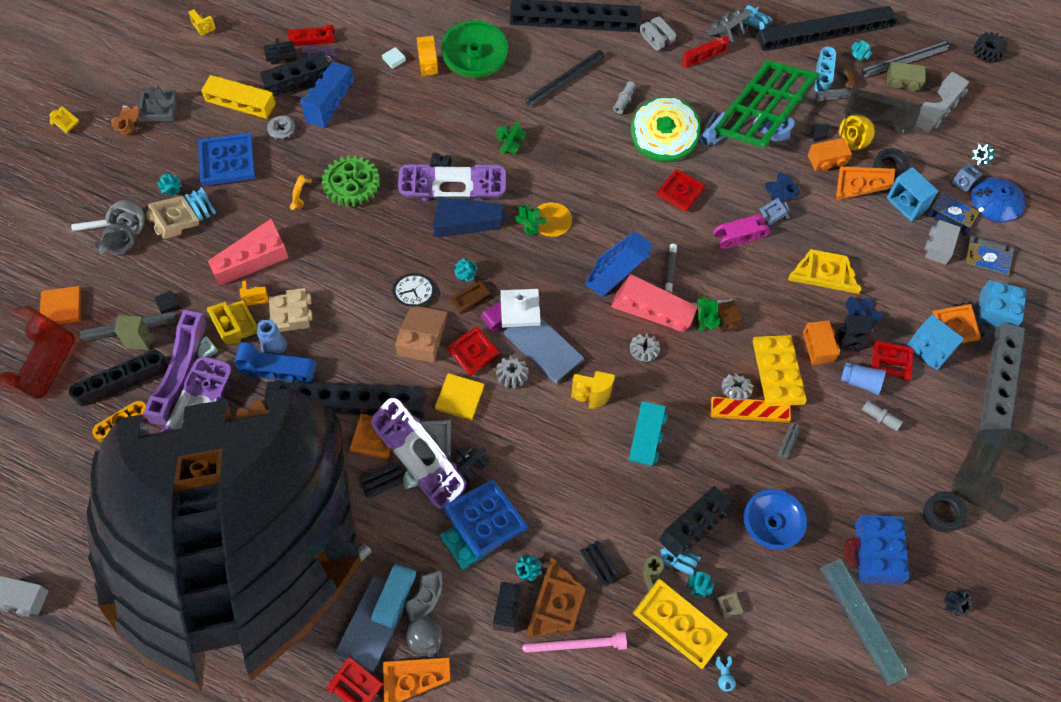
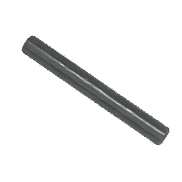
[80,312,177,341]

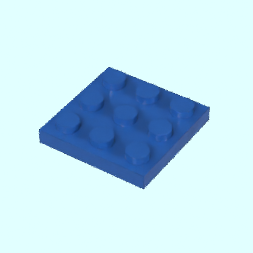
[198,133,255,186]
[442,479,529,558]

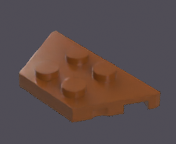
[526,558,585,638]

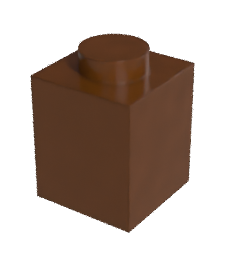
[718,300,742,333]

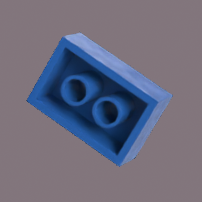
[855,515,909,585]

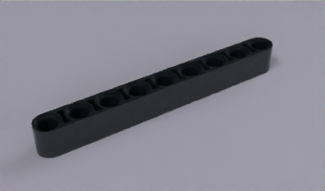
[756,6,898,51]

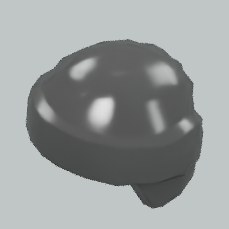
[94,223,135,255]
[406,616,444,659]

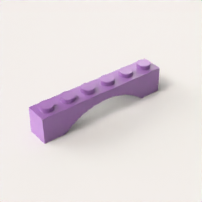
[143,310,207,426]

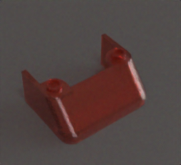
[0,305,75,399]

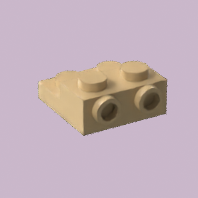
[146,196,199,239]
[269,288,313,332]

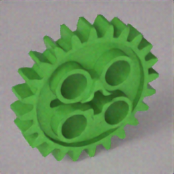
[322,155,380,207]

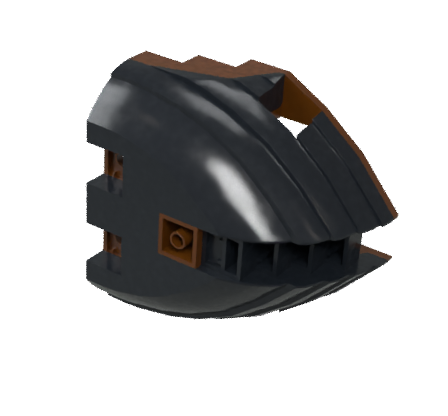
[87,388,361,691]

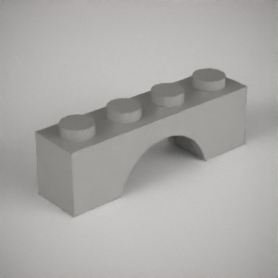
[911,72,969,133]

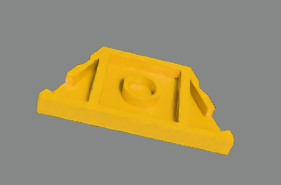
[788,249,861,294]

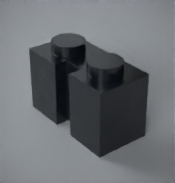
[493,581,522,633]

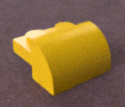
[207,300,258,345]
[571,371,615,409]

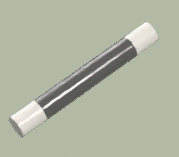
[665,244,677,293]

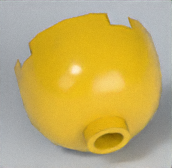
[839,115,875,151]

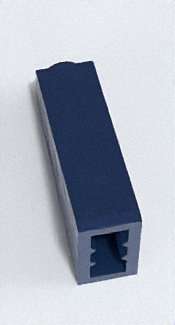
[433,197,506,237]

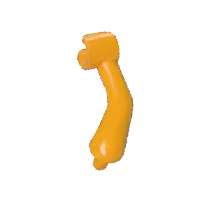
[290,175,312,210]

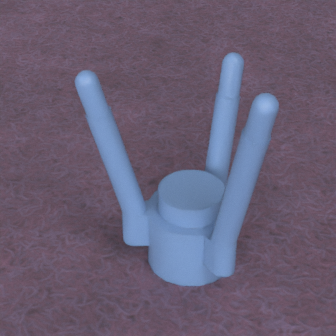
[699,112,725,146]

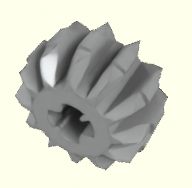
[496,355,529,389]

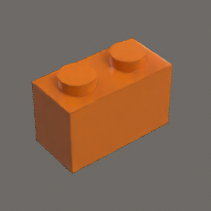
[808,138,852,172]
[803,320,840,365]

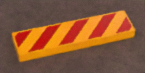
[711,397,791,423]

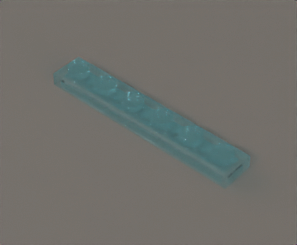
[821,558,909,686]

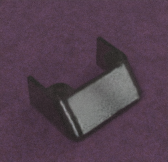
[843,86,923,134]
[951,429,1048,522]

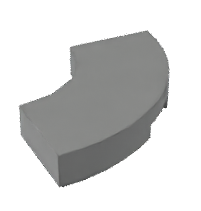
[405,571,442,624]

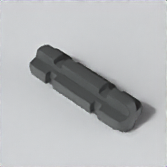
[815,88,849,101]
[777,423,801,460]

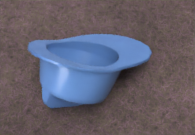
[753,117,795,142]

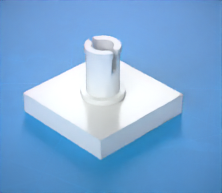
[501,289,540,327]

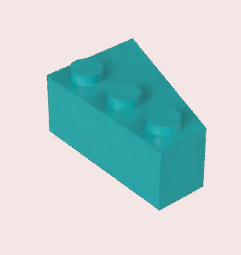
[628,401,668,467]

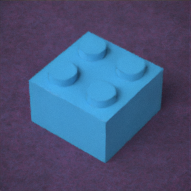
[887,167,938,222]
[977,280,1027,327]
[907,315,964,370]

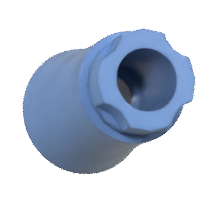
[257,319,287,355]
[841,363,886,396]

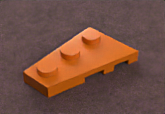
[836,167,895,200]
[383,658,451,702]

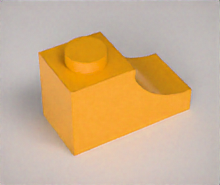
[417,36,438,76]

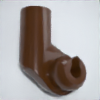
[841,68,857,90]

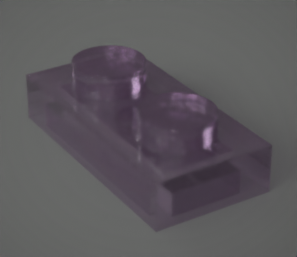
[302,44,339,59]

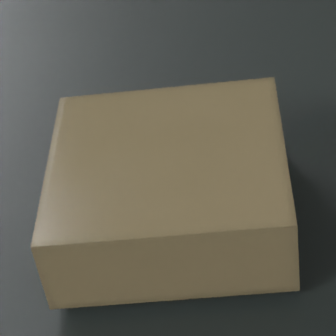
[715,592,744,619]

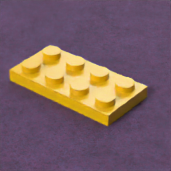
[752,335,807,406]
[632,579,728,669]

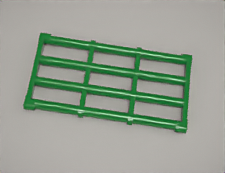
[714,60,819,148]

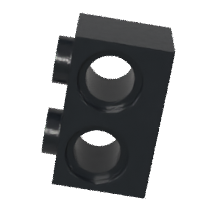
[837,315,874,350]

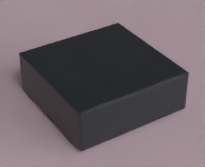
[154,290,180,314]

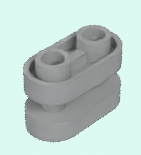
[640,16,676,51]

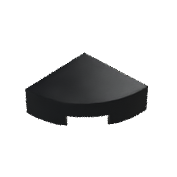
[812,124,830,142]

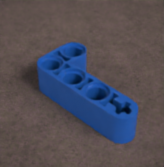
[234,342,317,383]

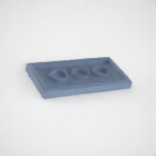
[504,317,584,385]
[334,576,412,673]

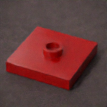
[656,168,706,212]
[446,326,500,377]

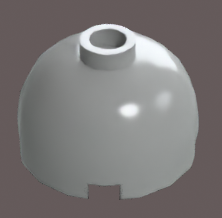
[106,200,145,234]

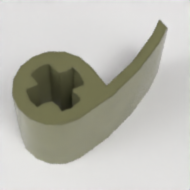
[643,556,664,590]

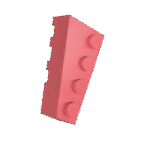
[208,219,289,286]
[611,274,697,332]

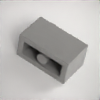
[924,220,961,265]
[0,576,48,617]

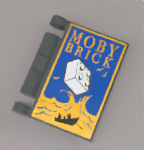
[964,235,1015,277]

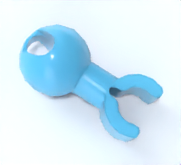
[716,656,736,692]

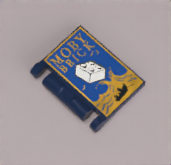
[927,192,980,235]

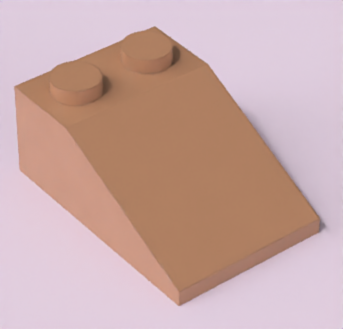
[395,307,448,363]

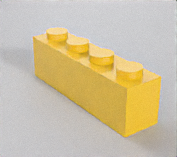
[201,75,276,119]

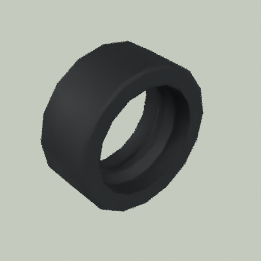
[873,148,909,182]
[923,491,967,533]

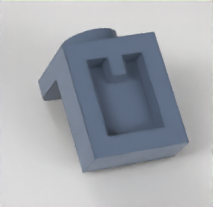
[952,164,983,192]
[759,198,790,226]

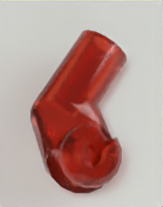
[843,537,860,569]

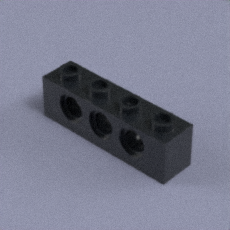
[259,51,330,96]
[658,486,733,558]

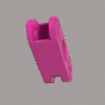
[713,214,770,249]

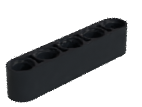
[69,350,168,406]

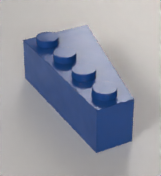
[300,62,354,128]
[585,231,653,297]

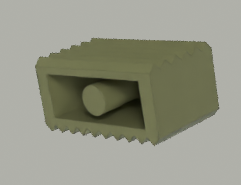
[887,62,926,91]
[114,314,154,350]

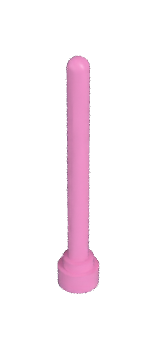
[522,632,627,653]

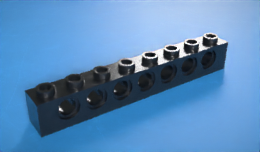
[510,0,641,33]
[264,380,426,418]

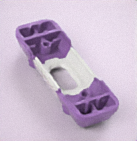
[398,165,506,202]
[161,357,232,432]
[371,398,466,509]

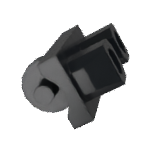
[263,38,296,65]
[455,446,490,482]

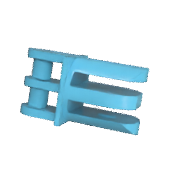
[742,5,772,31]
[185,187,216,221]
[660,547,701,575]

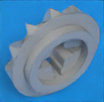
[267,116,295,140]
[630,333,660,362]
[722,373,753,400]

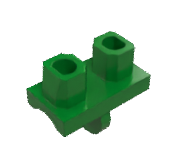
[496,120,526,155]
[515,204,547,236]
[697,296,720,332]

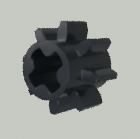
[944,588,972,617]

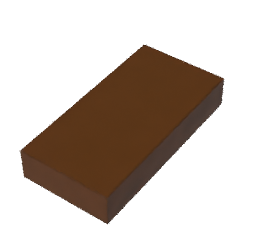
[449,280,491,314]

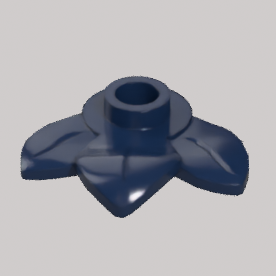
[764,172,799,202]
[845,296,883,324]

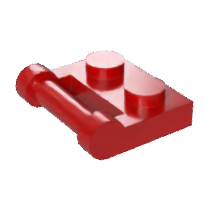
[870,341,913,381]
[326,656,385,702]

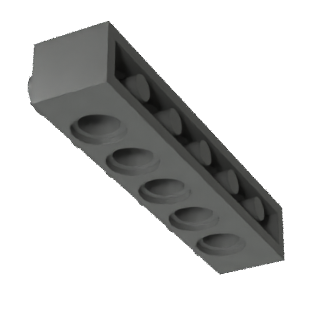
[979,322,1026,436]

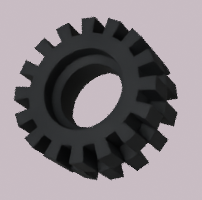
[973,32,1008,63]

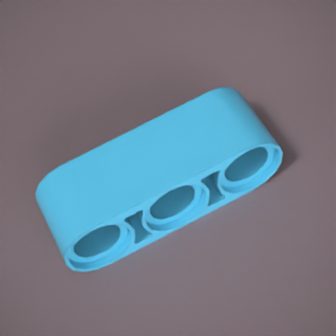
[814,47,836,92]
[371,563,416,629]

